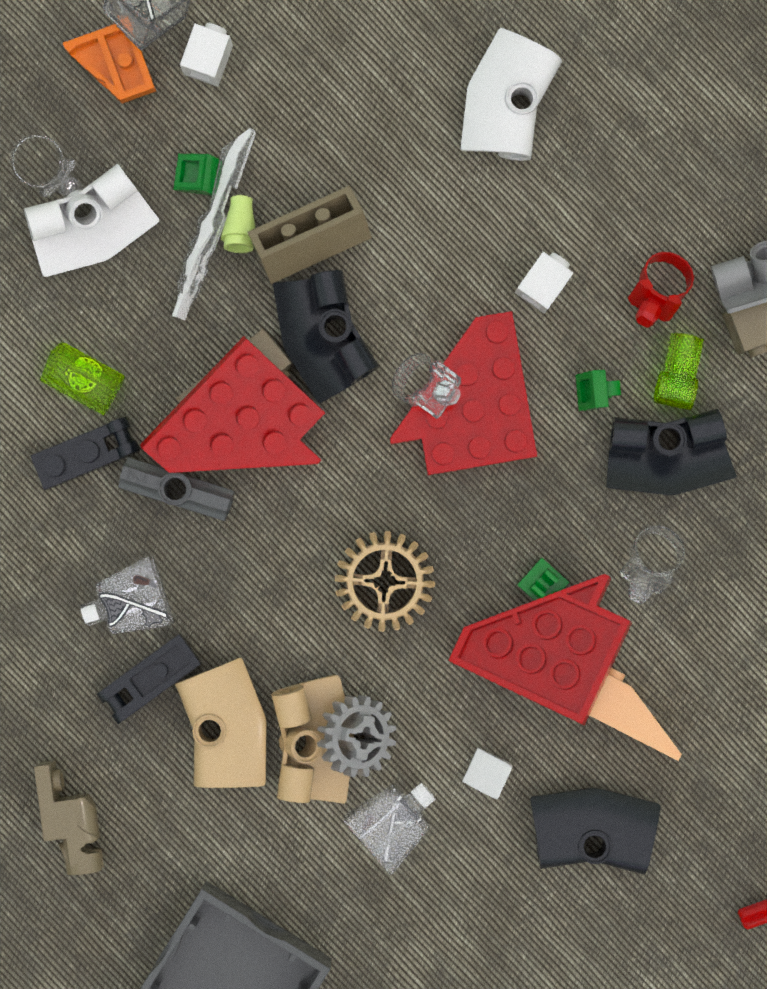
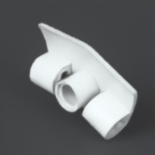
[460,28,562,161]
[24,163,159,277]

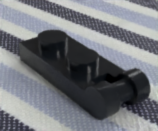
[30,417,140,490]
[96,633,202,724]

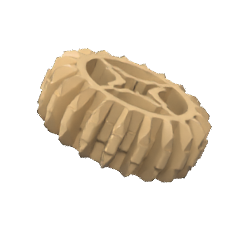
[335,531,435,632]

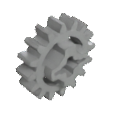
[317,695,397,778]

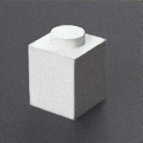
[180,23,233,87]
[515,252,573,314]

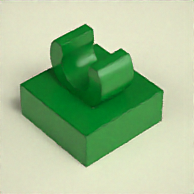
[575,370,621,411]
[516,558,569,601]

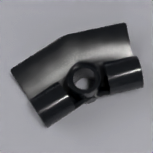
[273,270,379,403]
[606,409,737,495]
[530,788,661,874]

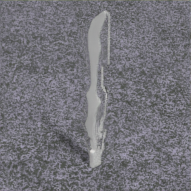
[171,128,256,321]

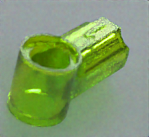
[653,332,704,411]

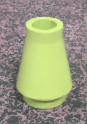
[221,195,256,253]

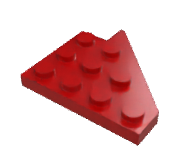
[390,311,537,476]
[140,336,325,473]
[448,574,632,726]

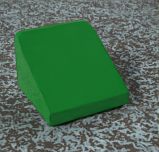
[173,153,223,196]

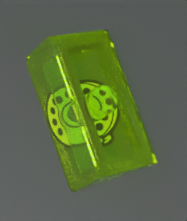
[39,342,125,415]

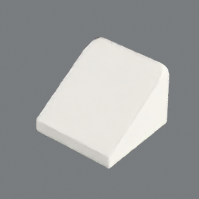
[462,747,513,800]

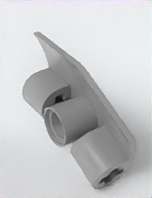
[711,240,767,314]

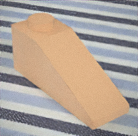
[589,668,682,761]

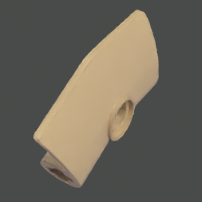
[175,658,267,788]
[271,675,354,804]

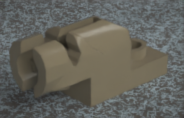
[34,760,104,875]

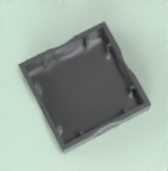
[140,881,332,989]

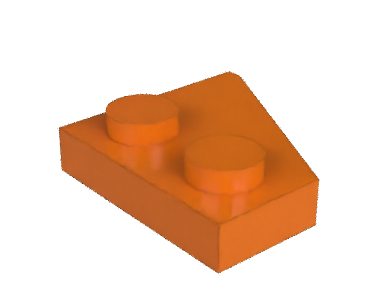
[63,19,156,104]

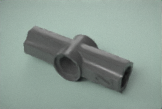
[118,457,235,521]

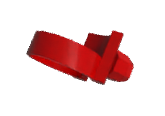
[627,252,694,328]

